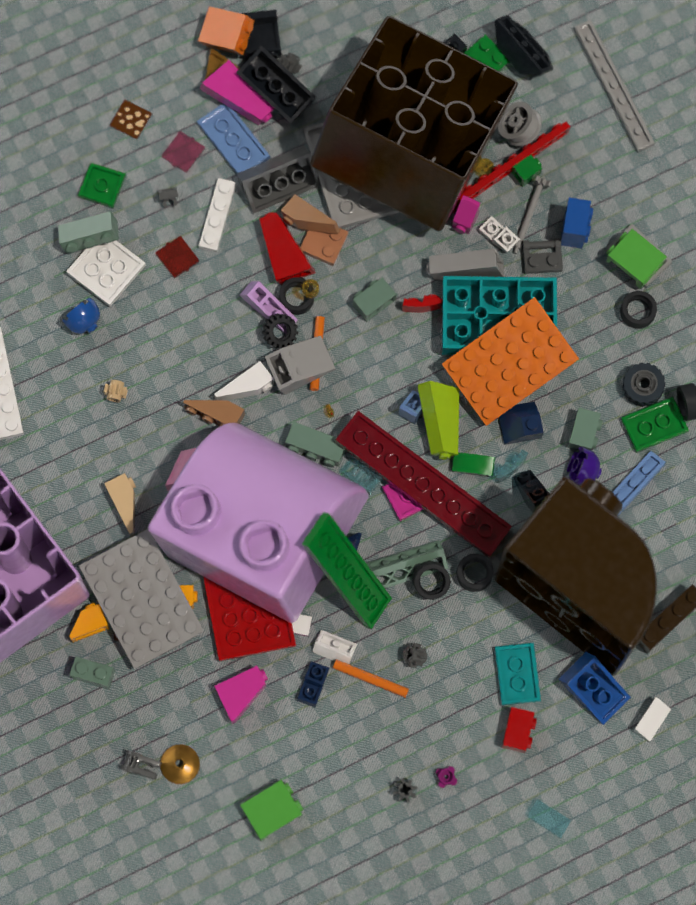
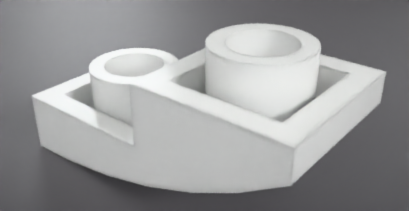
[478,216,520,253]

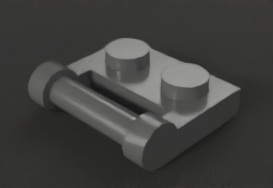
[523,238,563,274]

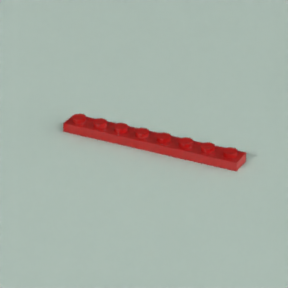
[452,121,571,214]

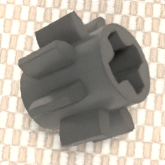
[279,52,302,74]
[403,643,427,668]
[393,778,418,803]

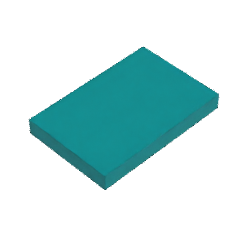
[495,643,541,706]

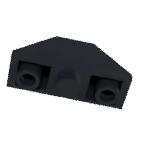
[513,470,549,513]

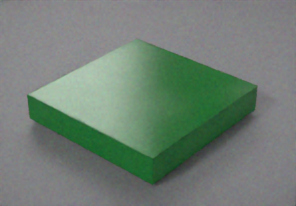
[78,163,126,209]

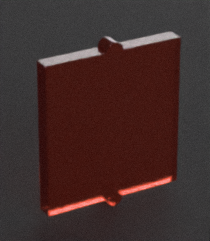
[155,235,200,279]

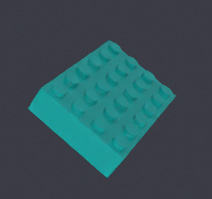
[442,276,557,355]

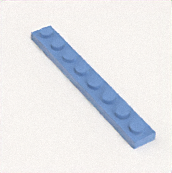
[613,451,666,516]

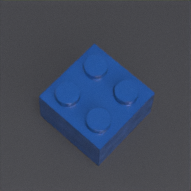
[561,197,594,249]

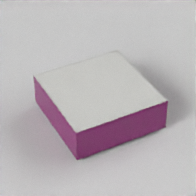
[292,615,312,637]

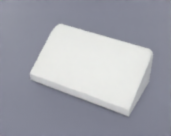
[313,630,357,664]
[633,697,671,742]

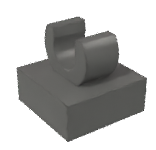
[158,187,178,208]

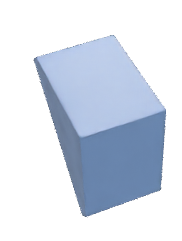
[399,390,423,424]

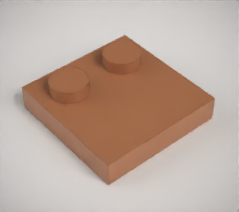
[301,228,349,266]

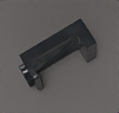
[240,10,282,61]

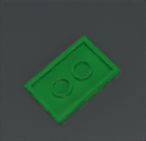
[621,397,689,453]

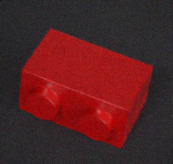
[502,707,537,753]

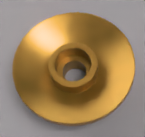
[160,744,200,784]

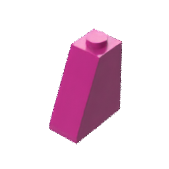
[215,666,268,724]

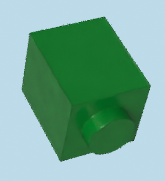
[511,154,542,187]

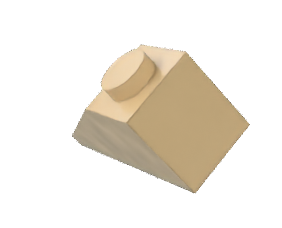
[104,473,136,538]

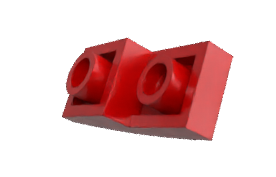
[402,294,443,313]

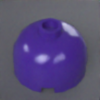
[566,447,602,486]

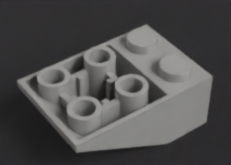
[265,336,336,394]

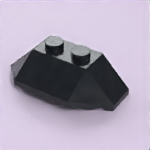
[494,15,553,75]

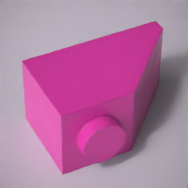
[452,195,480,235]

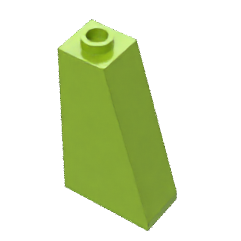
[418,381,459,460]

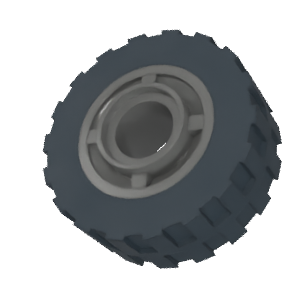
[622,363,665,407]

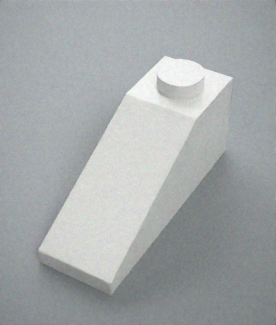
[214,361,274,400]

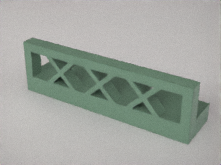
[366,540,448,588]

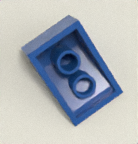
[559,652,631,725]

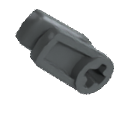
[120,750,162,780]

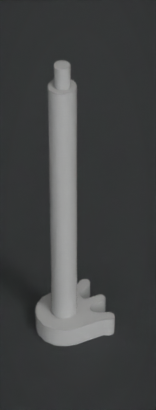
[514,175,552,254]

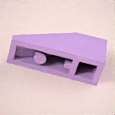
[240,281,298,334]

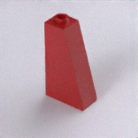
[259,212,316,285]

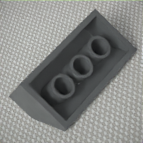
[236,146,320,214]

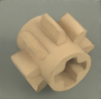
[103,380,128,402]

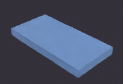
[197,104,270,174]

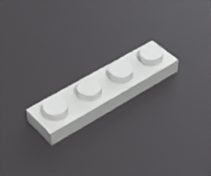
[199,178,236,253]

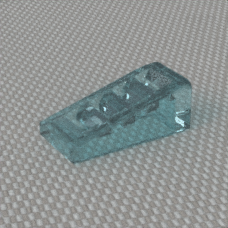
[340,457,382,495]

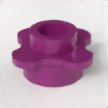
[436,766,457,788]

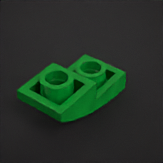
[452,452,495,476]

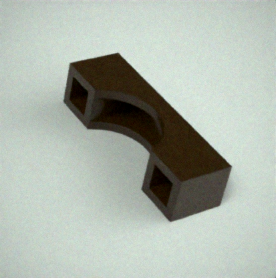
[638,584,696,654]

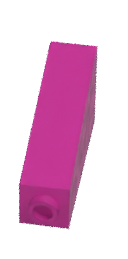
[200,60,274,125]

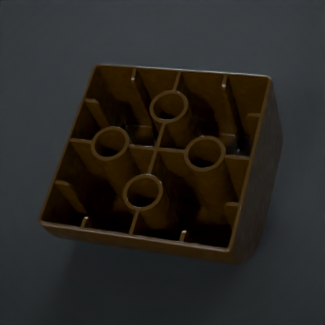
[310,16,518,231]
[495,477,657,676]

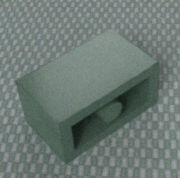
[353,277,397,322]
[567,407,603,451]
[70,657,115,690]

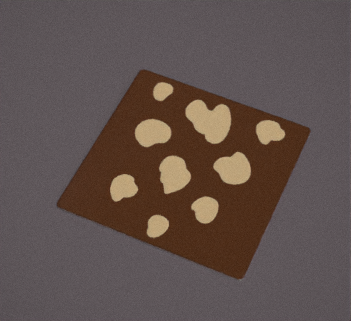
[109,100,152,139]

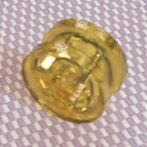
[302,279,319,298]

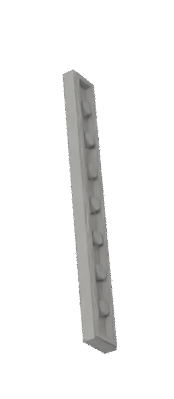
[574,20,655,153]

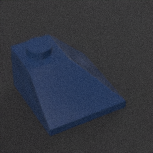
[499,401,544,445]

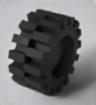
[262,313,298,349]

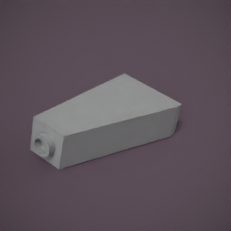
[427,249,504,280]

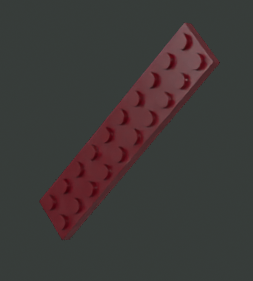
[334,411,512,558]

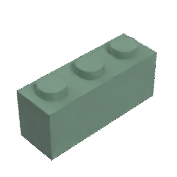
[58,211,119,254]
[285,421,346,467]

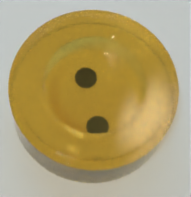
[475,158,494,177]

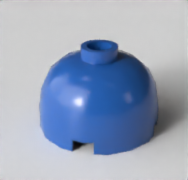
[62,297,100,334]

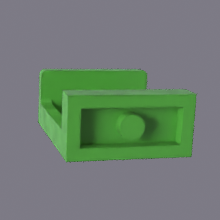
[606,229,667,289]
[240,780,304,841]

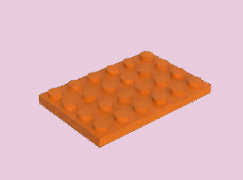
[441,297,579,426]

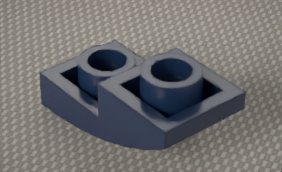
[297,661,329,708]

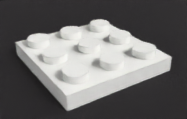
[66,240,146,307]

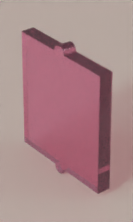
[162,131,205,173]

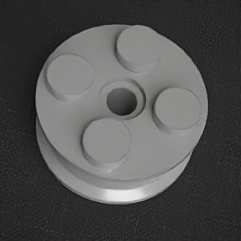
[498,102,542,146]

